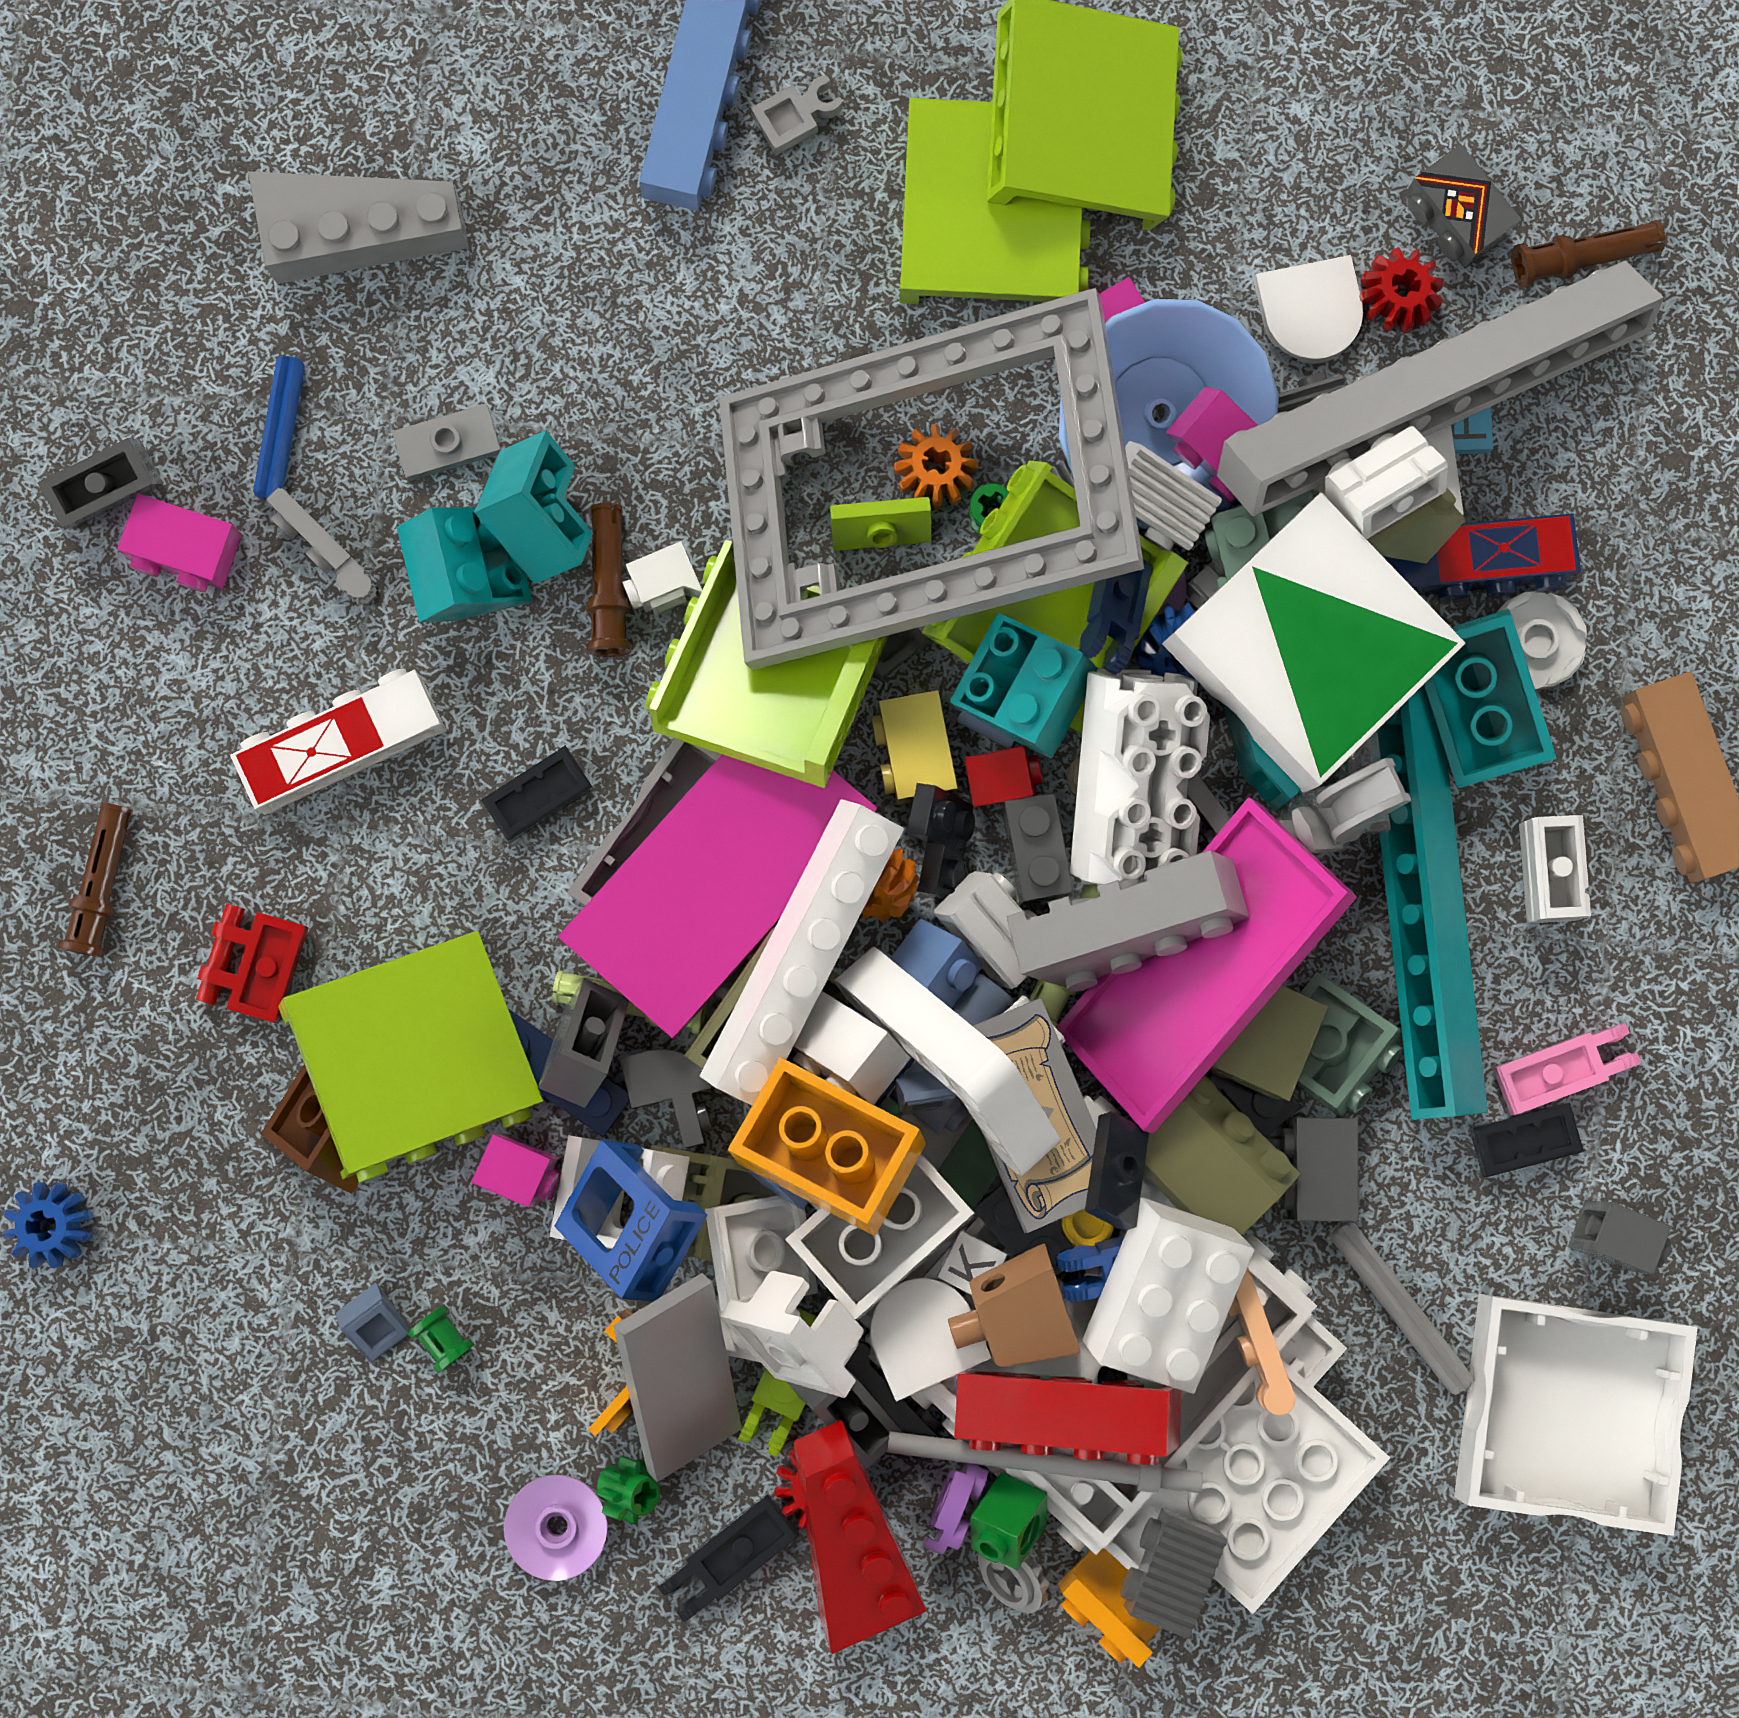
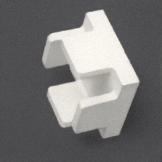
[720,1271,863,1398]

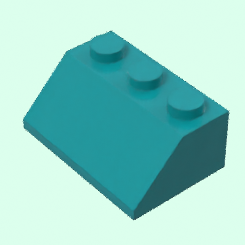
[1424,609,1557,789]

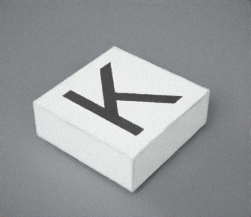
[937,1230,1007,1295]

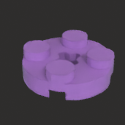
[923,1463,989,1555]

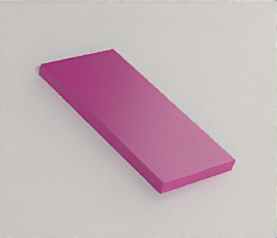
[558,754,878,1040]
[1055,797,1357,1134]

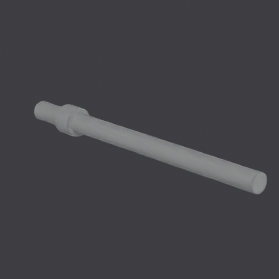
[887,1431,1203,1493]

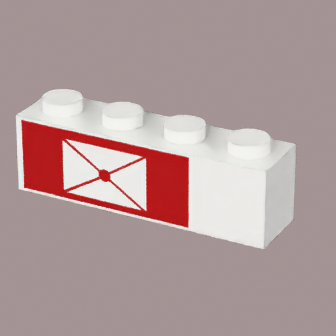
[230,669,446,815]

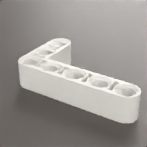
[834,947,1061,1177]

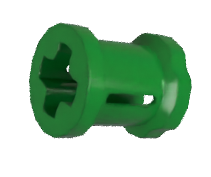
[968,484,1009,536]
[407,1304,475,1373]

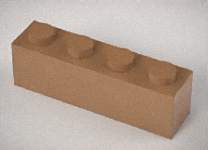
[1620,671,1739,884]

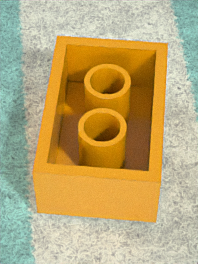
[728,1057,926,1236]

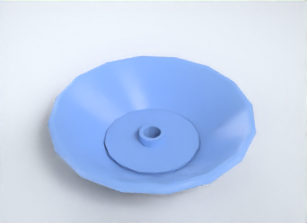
[1059,299,1279,529]

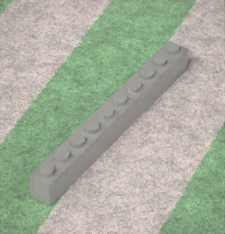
[1217,260,1664,516]

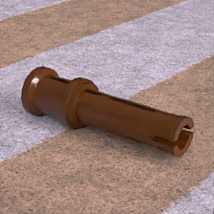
[1511,220,1665,288]
[586,503,631,657]
[57,802,133,958]

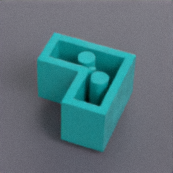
[474,430,593,584]

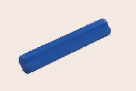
[253,356,305,501]

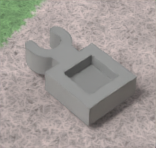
[751,76,843,156]

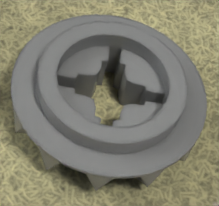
[978,1552,1049,1614]

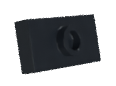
[481,745,594,843]
[1469,1103,1584,1177]
[1085,1111,1149,1231]

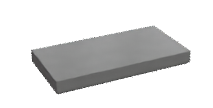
[613,1273,742,1482]

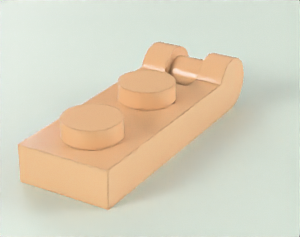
[1228,1268,1295,1416]

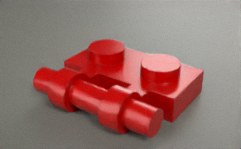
[196,903,309,1024]

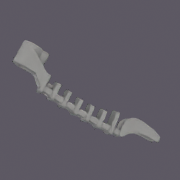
[1279,758,1412,861]

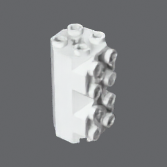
[1070,668,1210,893]

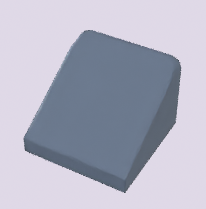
[895,1070,957,1114]
[336,1283,410,1363]

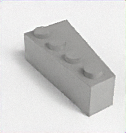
[248,171,469,284]
[1006,850,1249,992]

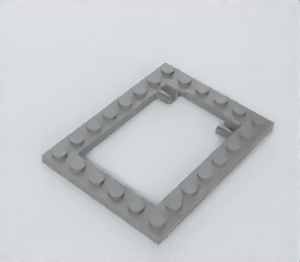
[719,288,1144,670]

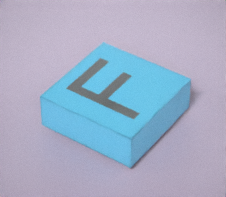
[1451,407,1493,454]

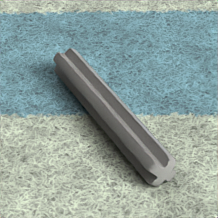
[1330,1221,1474,1395]

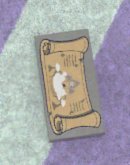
[973,998,1096,1233]

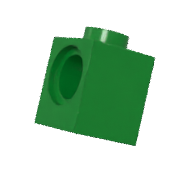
[971,1472,1047,1570]

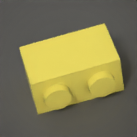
[871,690,957,805]

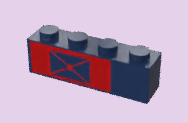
[1383,513,1581,601]

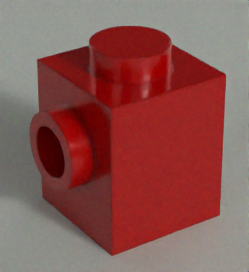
[964,746,1044,807]

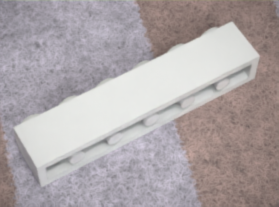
[700,799,904,1106]

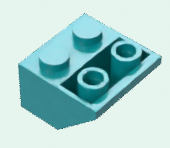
[396,507,532,623]
[949,613,1099,759]

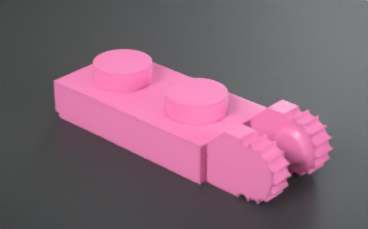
[1492,1023,1641,1115]

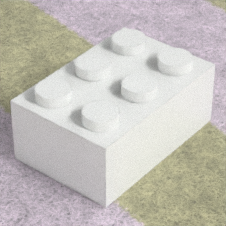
[785,1154,976,1320]
[1082,1197,1255,1394]

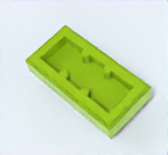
[830,497,932,551]

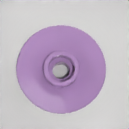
[504,1475,608,1581]

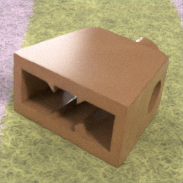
[948,1244,1081,1367]

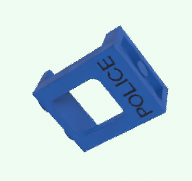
[554,1139,707,1302]

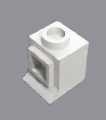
[622,541,702,615]

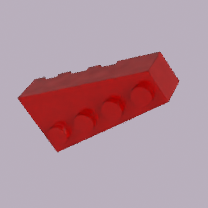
[954,1370,1182,1465]
[793,1420,927,1655]

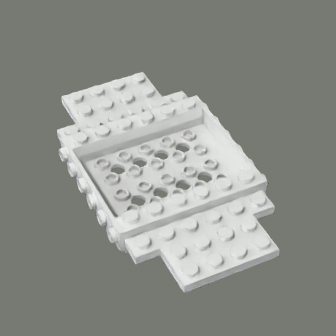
[809,1060,1390,1614]

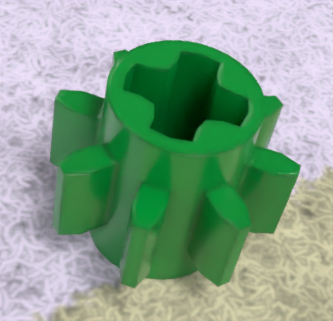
[596,1455,661,1524]

